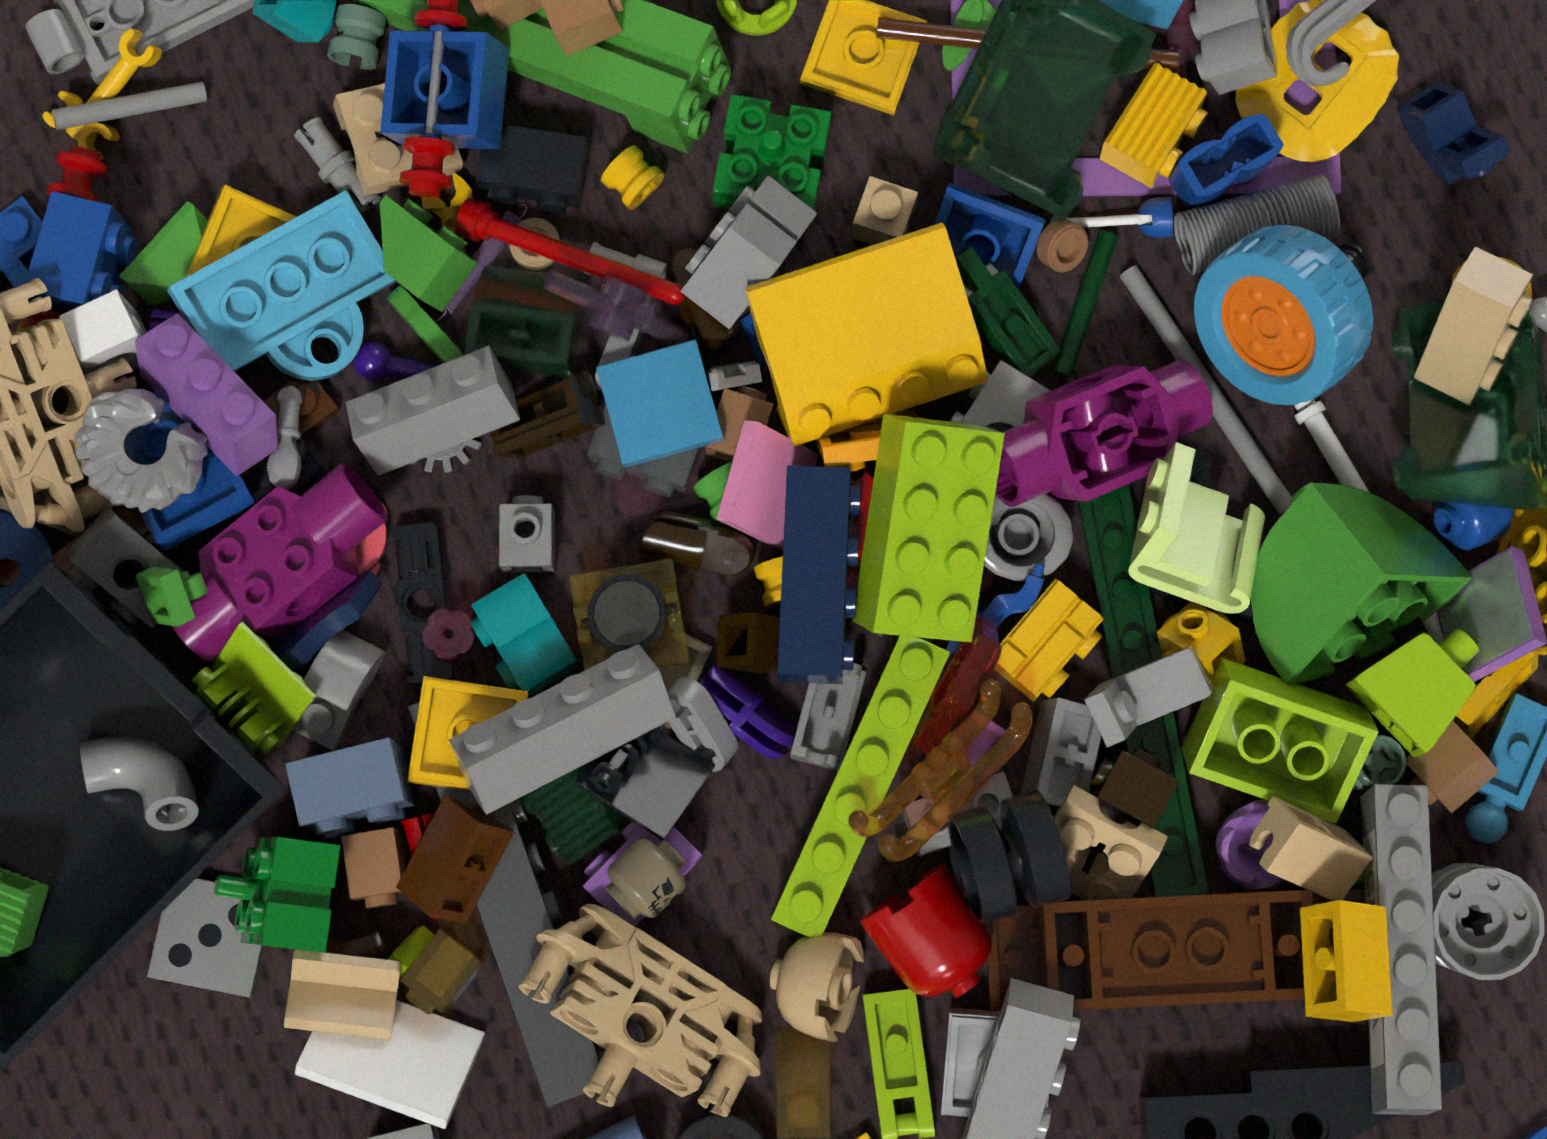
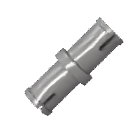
[294,117,381,214]

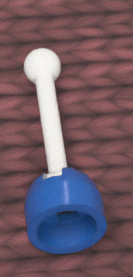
[1050,197,1173,238]

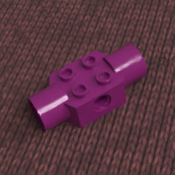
[995,359,1213,507]
[172,463,388,662]

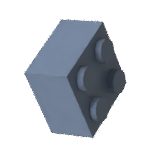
[285,737,417,839]

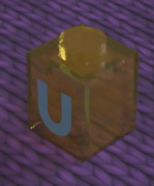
[400,929,486,1015]

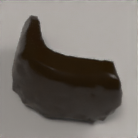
[326,931,394,960]

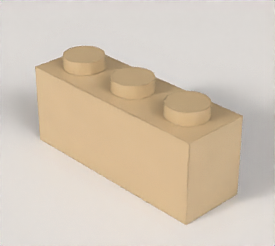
[1414,247,1533,405]

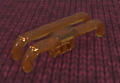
[848,679,1032,862]

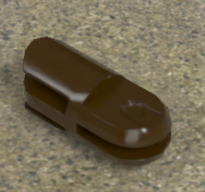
[666,248,738,358]
[642,509,756,576]

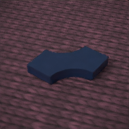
[270,570,381,671]

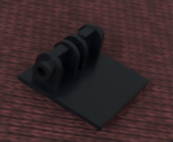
[574,724,715,841]

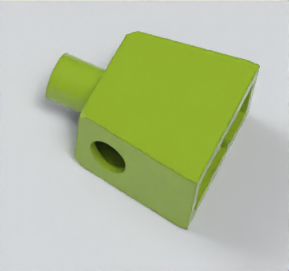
[1345,629,1480,758]

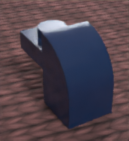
[1396,82,1511,186]

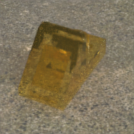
[776,1030,830,1138]

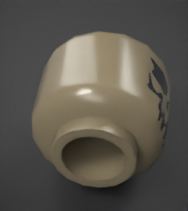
[605,839,686,919]

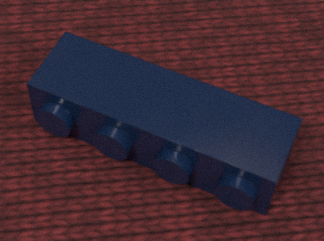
[778,466,861,684]

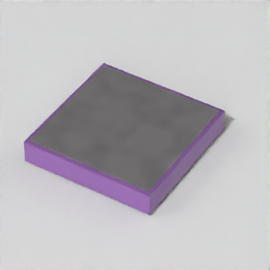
[1437,546,1547,682]

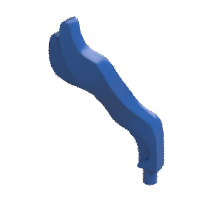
[946,562,1045,654]

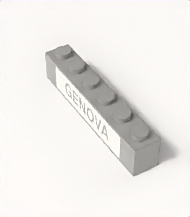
[1360,784,1442,1115]

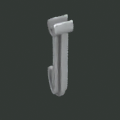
[1286,0,1376,86]

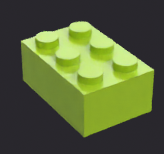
[1182,658,1379,824]

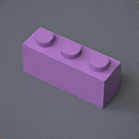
[135,313,278,477]

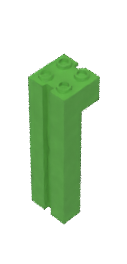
[351,0,731,154]

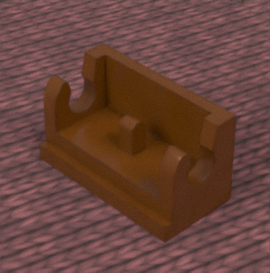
[396,795,515,924]

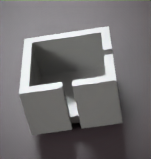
[680,176,817,329]

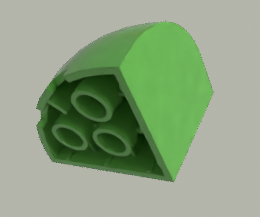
[1251,482,1473,684]

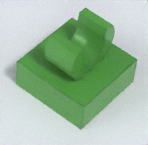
[135,566,208,627]

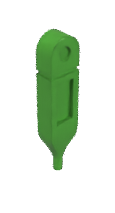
[386,285,464,363]

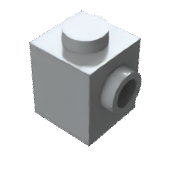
[499,495,555,573]

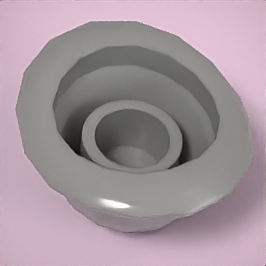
[984,494,1073,581]

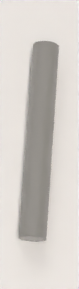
[52,82,207,130]

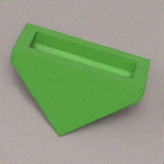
[119,201,208,305]

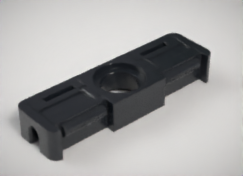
[391,522,455,686]

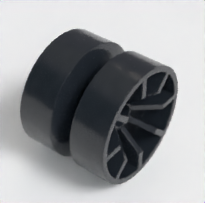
[947,789,1071,924]

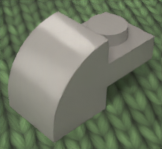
[293,630,386,751]

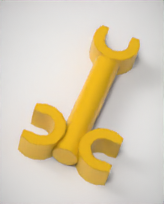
[42,28,162,161]

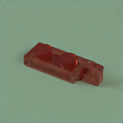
[911,616,1002,760]

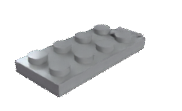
[25,0,254,85]

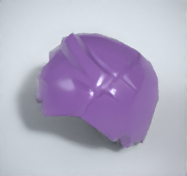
[1215,799,1293,893]

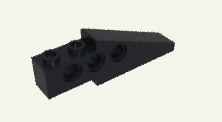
[1139,1060,1466,1139]

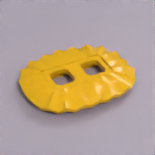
[1236,0,1399,162]

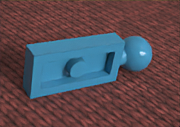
[1465,693,1547,844]

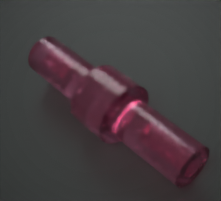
[1164,0,1196,79]

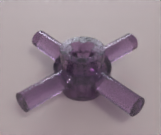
[544,270,689,345]

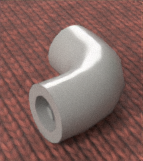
[79,737,199,831]

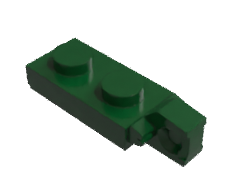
[954,247,1061,378]

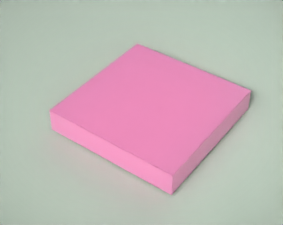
[717,420,819,550]

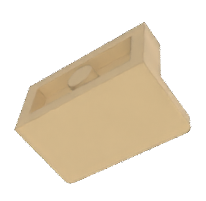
[284,950,401,1040]

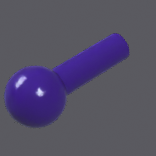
[353,341,437,381]

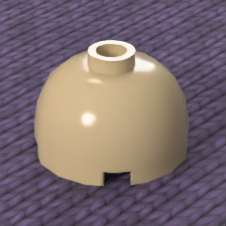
[770,932,864,1042]

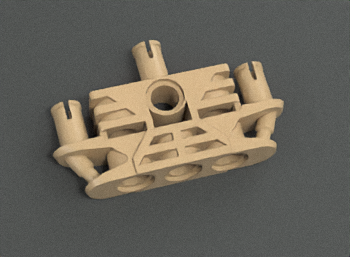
[0,278,137,532]
[518,904,762,1117]

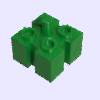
[713,94,831,224]
[214,837,340,953]

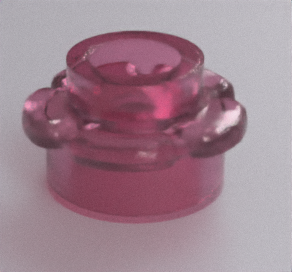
[422,609,474,660]

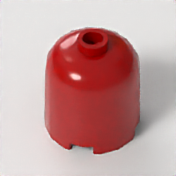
[860,862,992,998]

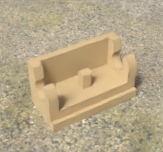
[1249,796,1373,901]

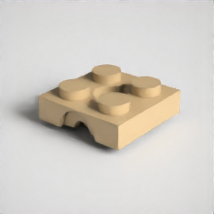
[333,83,463,195]
[1054,785,1168,901]

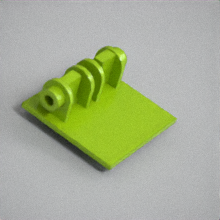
[192,622,316,755]

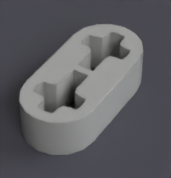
[667,677,738,772]

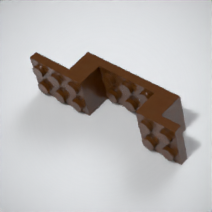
[984,889,1364,1011]

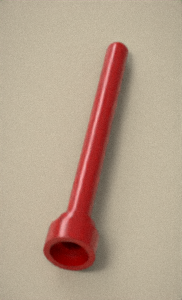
[455,197,685,305]

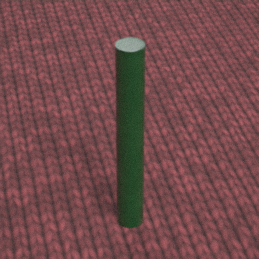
[1052,231,1118,378]

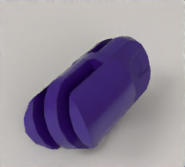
[700,661,796,759]

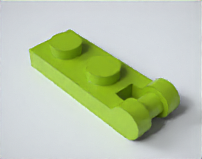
[862,989,935,1139]

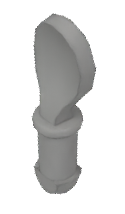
[267,386,302,490]

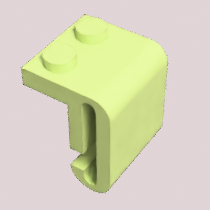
[1128,442,1265,614]

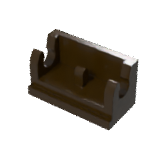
[490,371,605,458]

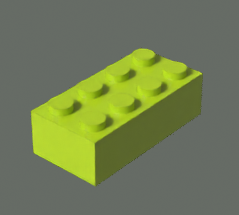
[852,414,1005,642]

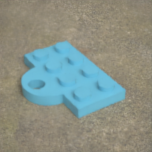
[167,190,396,381]

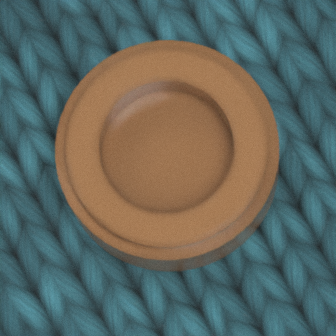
[1037,218,1088,272]

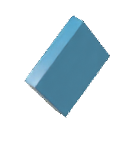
[596,340,724,468]

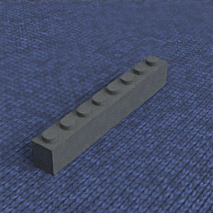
[408,702,606,1107]

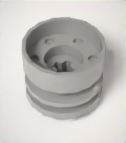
[1431,863,1544,980]

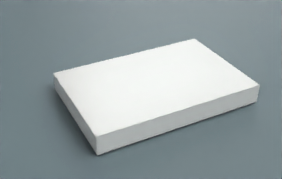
[295,1000,485,1129]

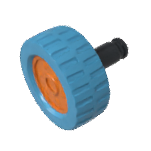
[1194,225,1373,405]

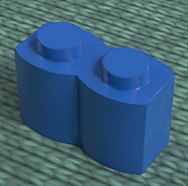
[1168,114,1284,210]

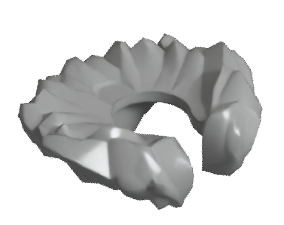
[74,388,208,513]

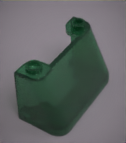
[933,0,1157,220]
[1391,301,1547,511]

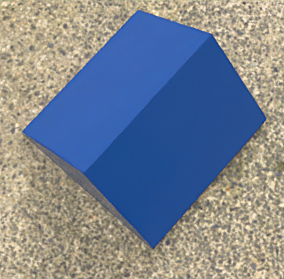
[934,183,1046,290]

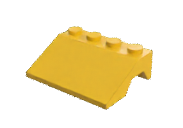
[744,222,988,447]

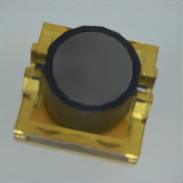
[570,558,690,670]

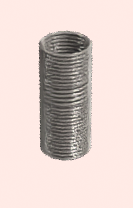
[1174,174,1340,275]

